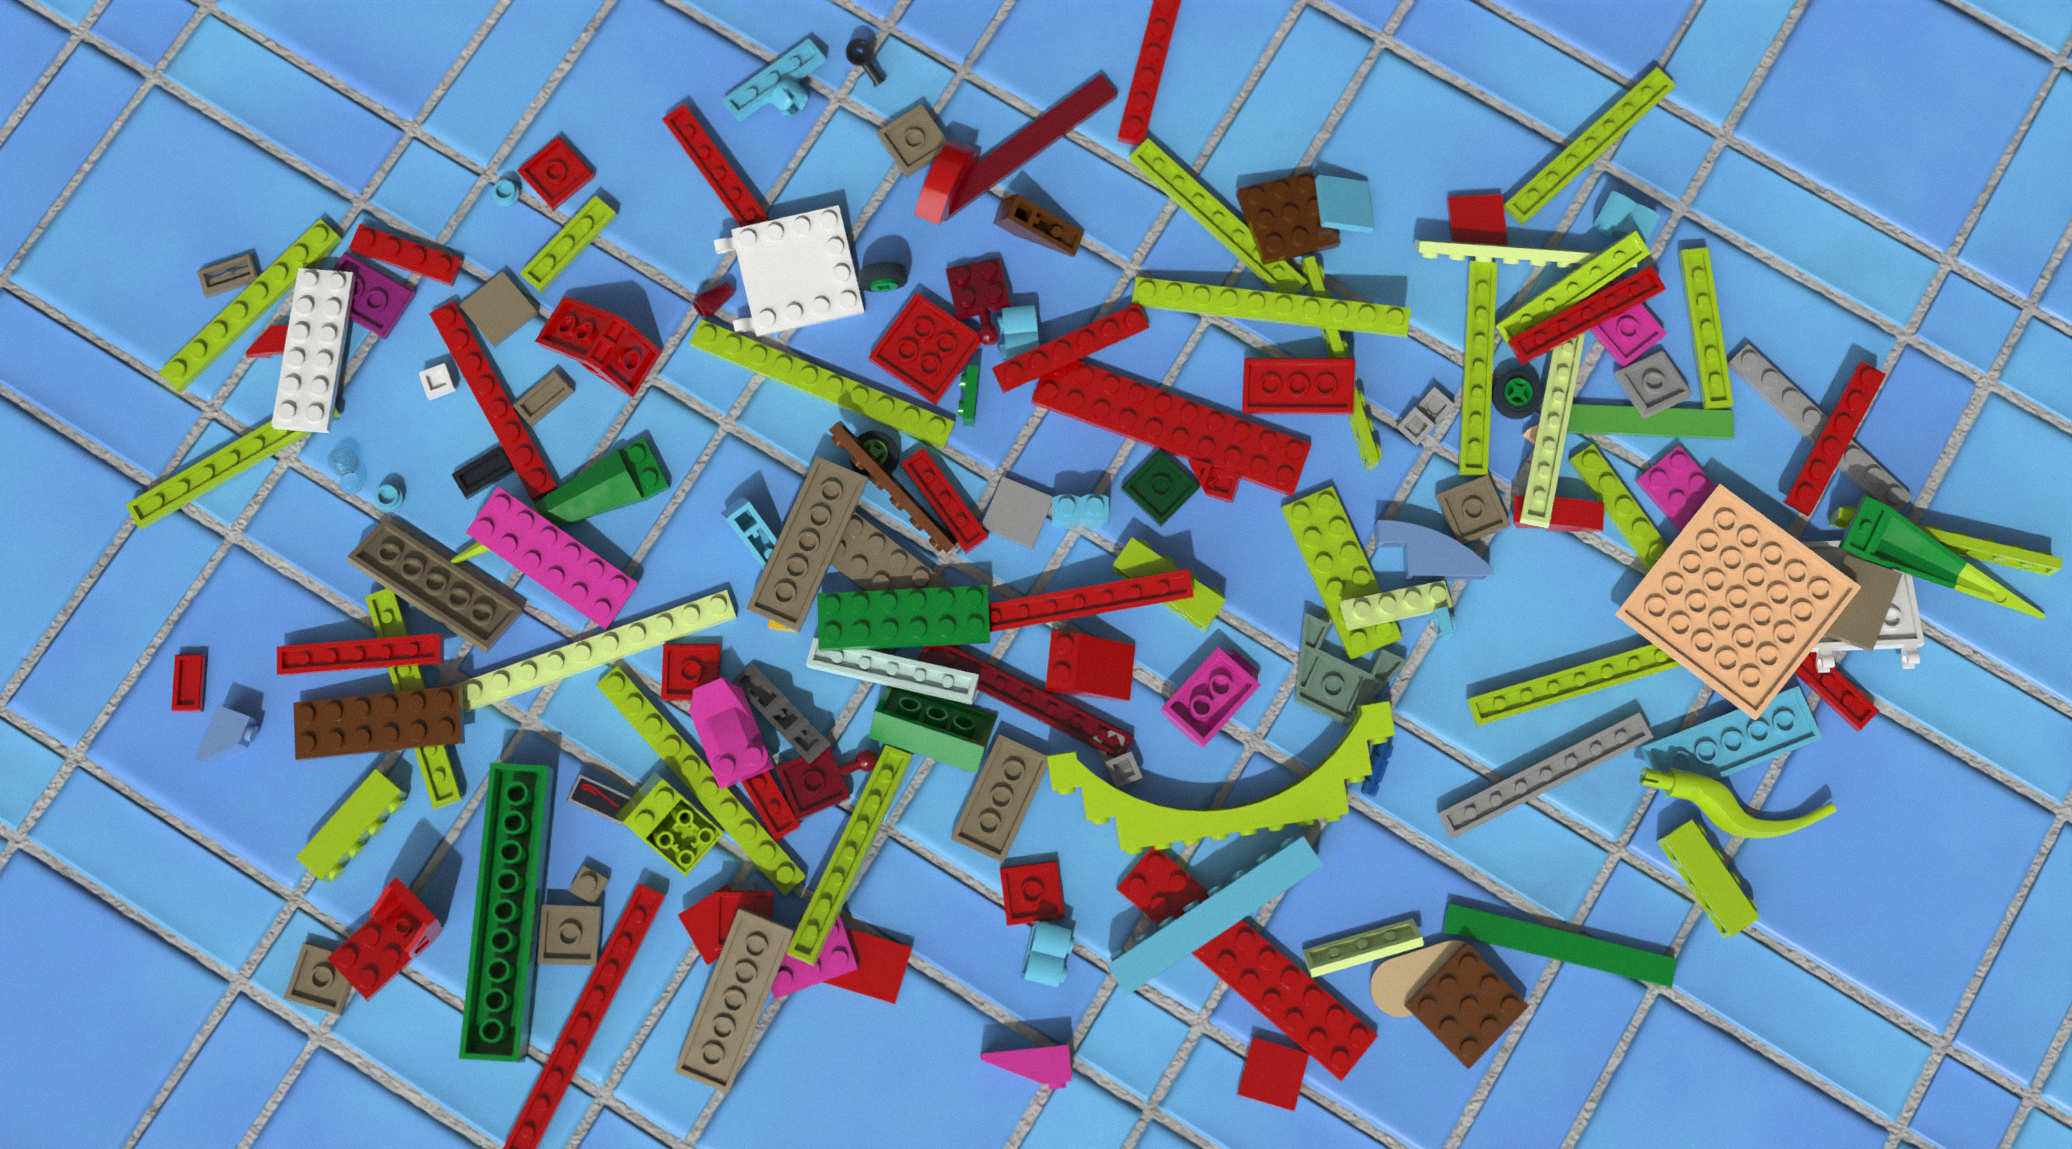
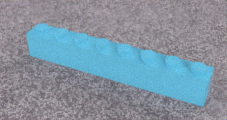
[1107,836,1323,996]

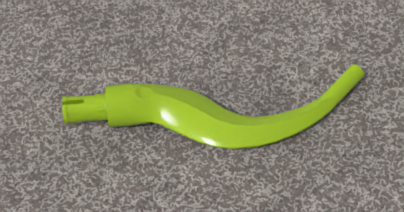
[1639,767,1837,839]

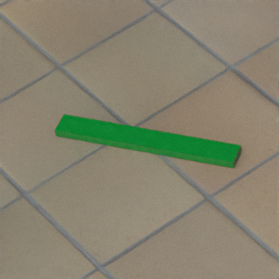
[1442,903,1677,988]

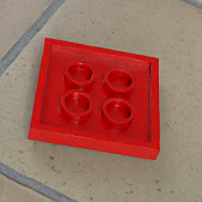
[868,292,982,406]

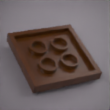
[1236,172,1341,265]
[1404,943,1529,1069]

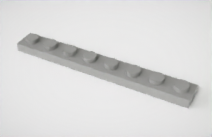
[1727,344,1913,512]
[1437,712,1654,840]

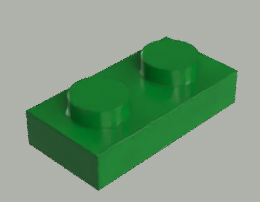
[958,365,979,427]

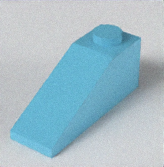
[720,496,778,570]

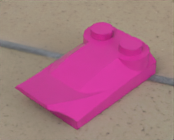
[1161,647,1261,748]
[689,677,775,790]

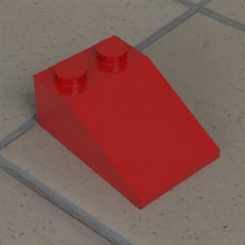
[1045,631,1135,702]

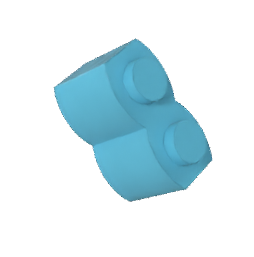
[1593,191,1661,245]
[997,305,1039,360]
[1051,494,1109,529]
[1020,921,1074,987]

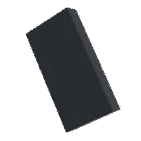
[451,446,516,500]

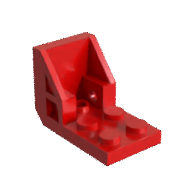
[535,296,662,398]
[326,877,443,1002]

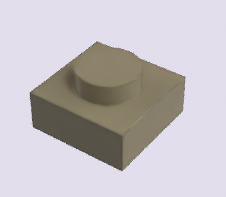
[568,865,610,905]

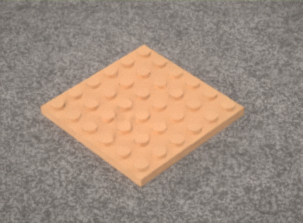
[1615,484,1861,721]

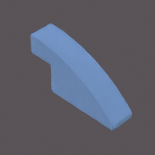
[1374,520,1493,581]

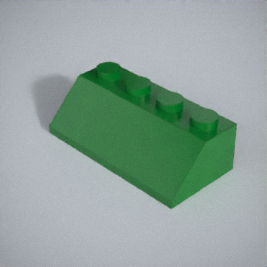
[868,686,998,774]

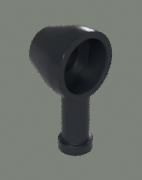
[845,38,886,88]

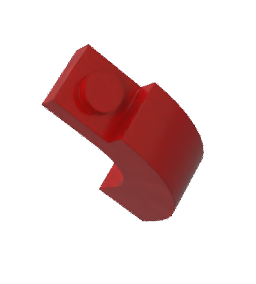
[914,140,981,225]

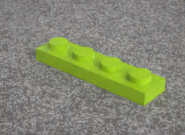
[520,195,617,294]

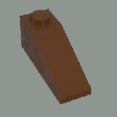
[993,194,1084,257]

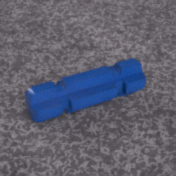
[1361,742,1394,797]

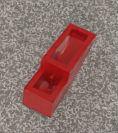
[1513,495,1605,532]

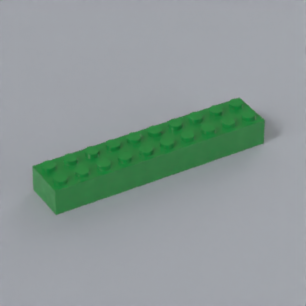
[459,762,555,1063]

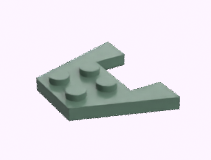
[1294,612,1408,726]

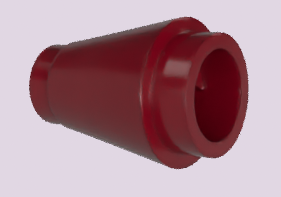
[692,281,734,318]

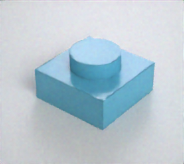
[1431,607,1456,641]

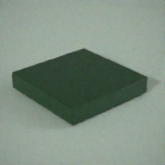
[1121,449,1200,527]

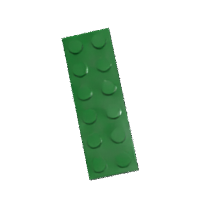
[817,585,990,651]

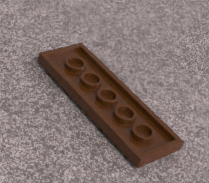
[293,685,465,761]

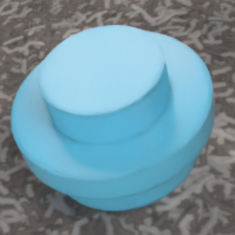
[492,180,520,207]
[374,484,403,512]

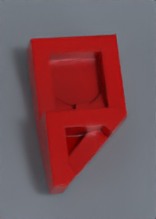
[246,325,288,358]
[1188,458,1241,504]

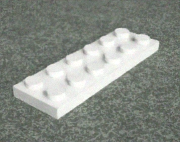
[271,268,356,433]

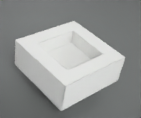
[418,363,456,400]

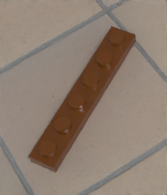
[829,421,957,554]

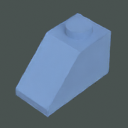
[195,705,259,765]

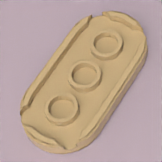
[1369,940,1481,1017]

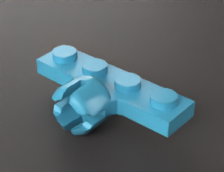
[722,39,826,123]

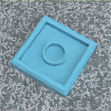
[1315,175,1374,233]

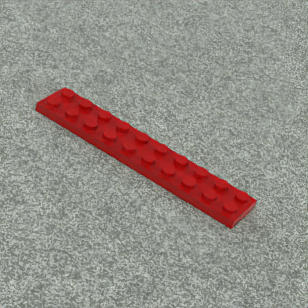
[1031,361,1312,497]
[1116,845,1378,1081]

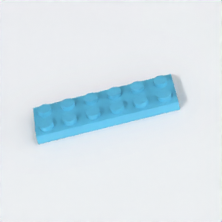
[1641,686,1823,801]

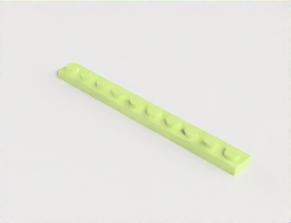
[455,590,737,713]

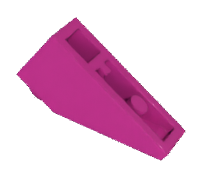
[980,1045,1072,1090]

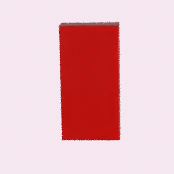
[171,654,207,712]

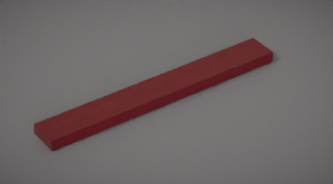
[945,74,1117,221]
[918,645,1134,758]

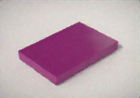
[332,252,416,340]

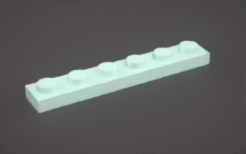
[806,638,979,705]

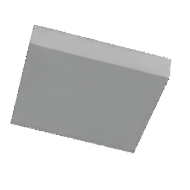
[1614,350,1693,420]
[981,476,1053,550]

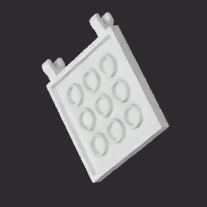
[714,205,864,338]
[1801,540,1925,673]

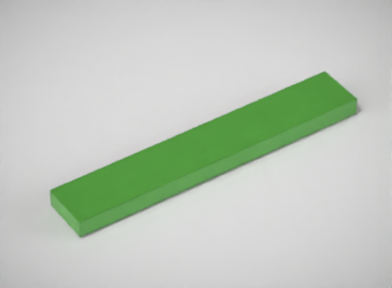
[1567,404,1734,440]

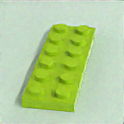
[1280,486,1402,662]

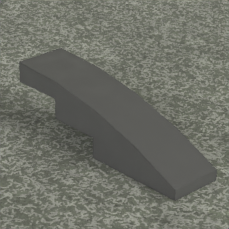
[732,663,831,764]

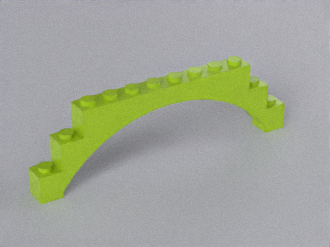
[1046,700,1395,854]

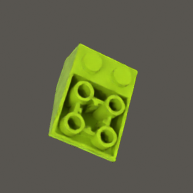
[616,772,724,877]

